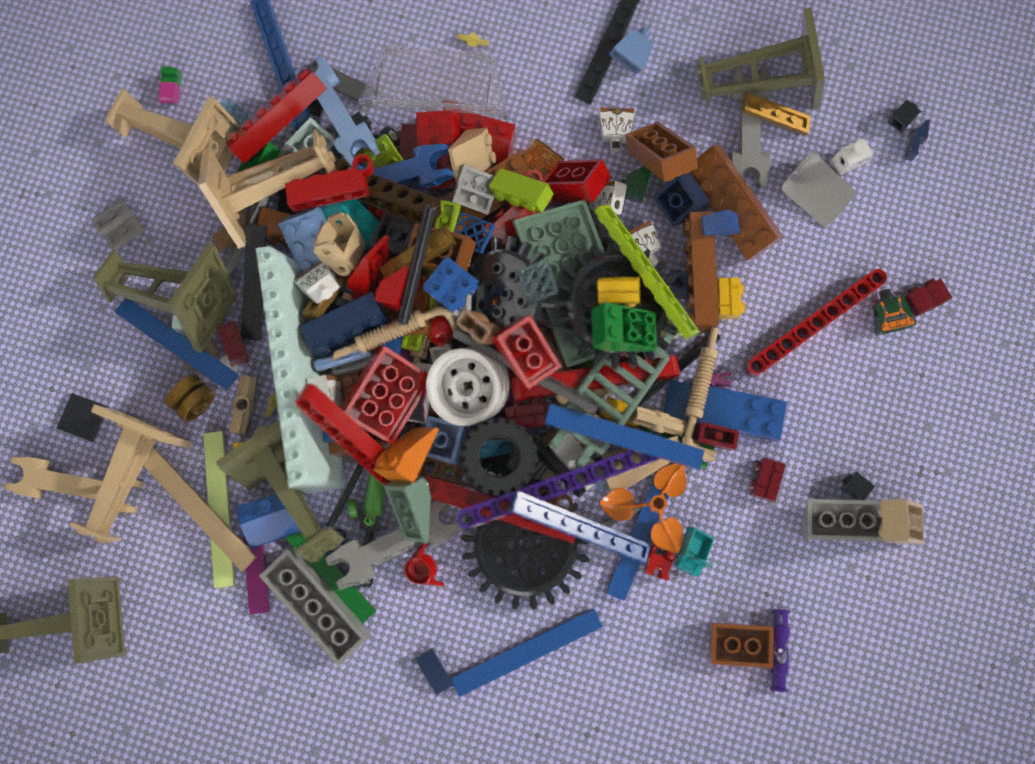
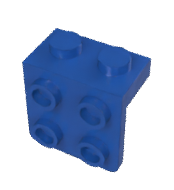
[423,258,479,313]

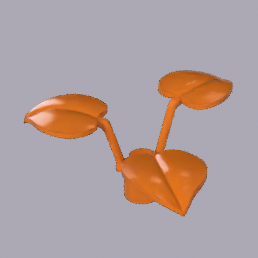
[600,463,687,553]

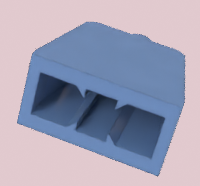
[609,27,653,75]

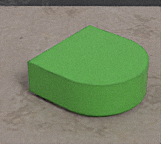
[347,498,360,519]

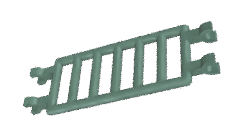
[549,333,675,468]

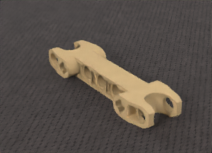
[3,457,144,514]

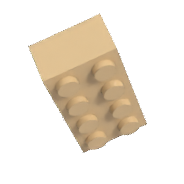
[879,499,924,545]

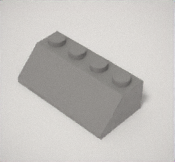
[802,499,885,542]

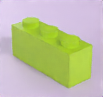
[489,168,553,213]

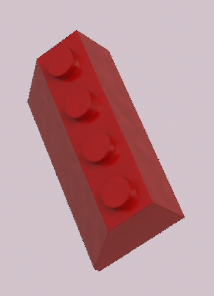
[443,106,516,164]

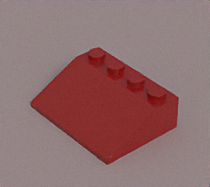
[340,345,428,445]

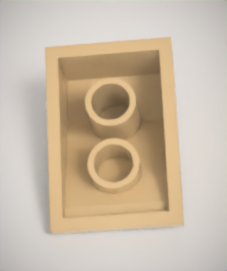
[448,128,496,183]

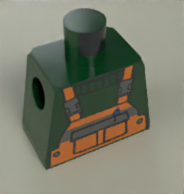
[872,289,917,336]

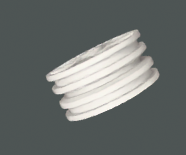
[426,347,510,426]

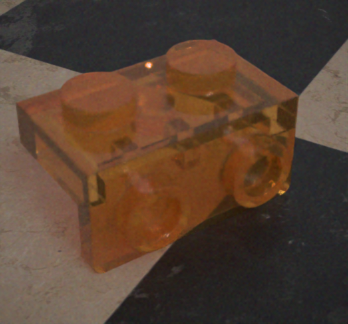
[520,138,565,179]

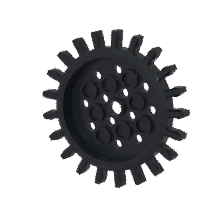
[441,236,560,348]
[553,241,683,370]
[461,481,589,610]

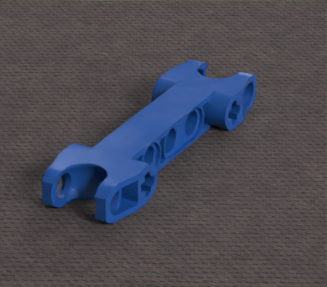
[358,144,454,206]

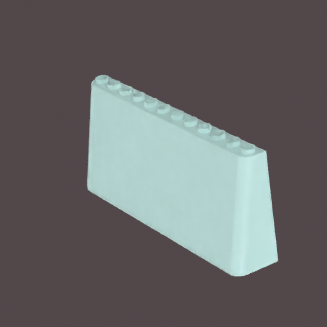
[256,247,346,494]

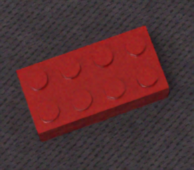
[416,110,460,189]

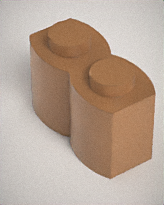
[456,310,501,345]

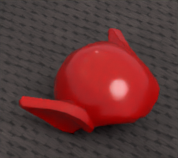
[429,306,454,348]
[404,542,445,587]

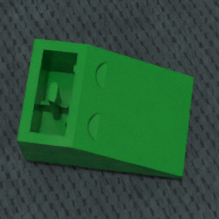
[592,302,657,351]

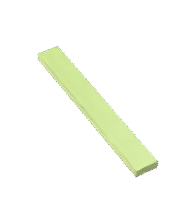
[203,431,235,588]

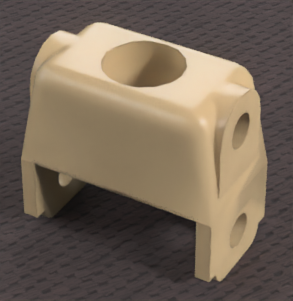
[313,212,366,276]

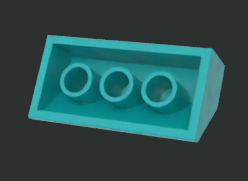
[304,199,379,255]

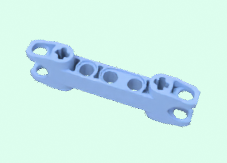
[294,56,379,166]

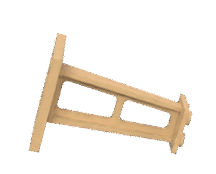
[104,88,241,188]
[198,129,336,249]
[69,404,192,544]

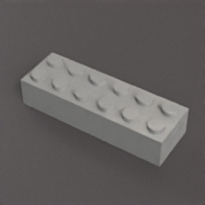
[259,547,372,666]

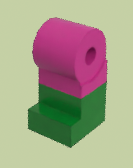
[159,66,183,104]

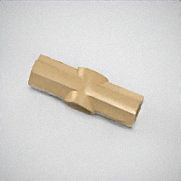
[229,375,258,435]
[629,406,687,437]

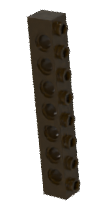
[307,160,442,225]

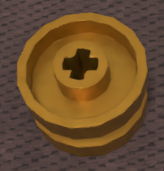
[165,374,216,423]

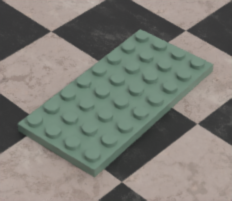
[512,199,621,368]

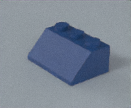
[236,493,301,549]

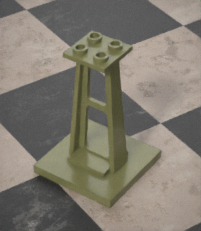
[697,7,825,109]
[93,243,238,353]
[216,419,344,563]
[0,577,125,664]

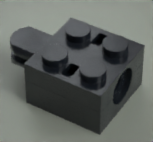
[369,211,415,259]

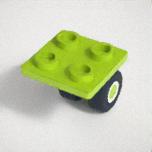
[359,126,404,169]

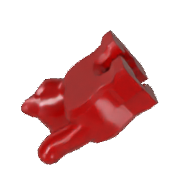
[643,541,678,580]

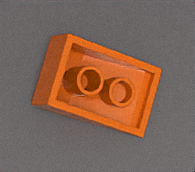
[374,427,439,483]

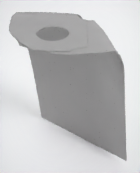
[781,151,856,228]

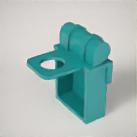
[674,527,715,577]

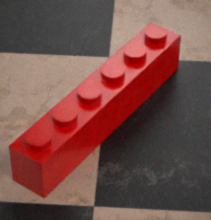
[225,67,327,163]

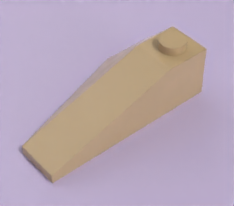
[601,436,679,491]

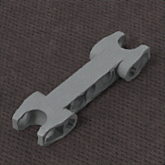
[730,64,770,189]
[325,501,463,590]

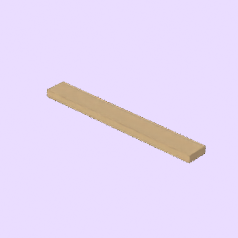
[143,448,257,571]

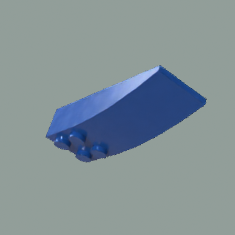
[663,381,787,442]

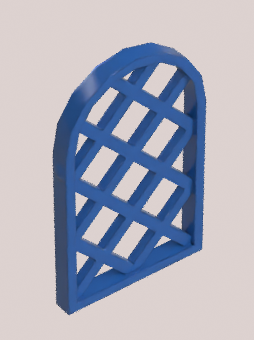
[454,213,496,254]

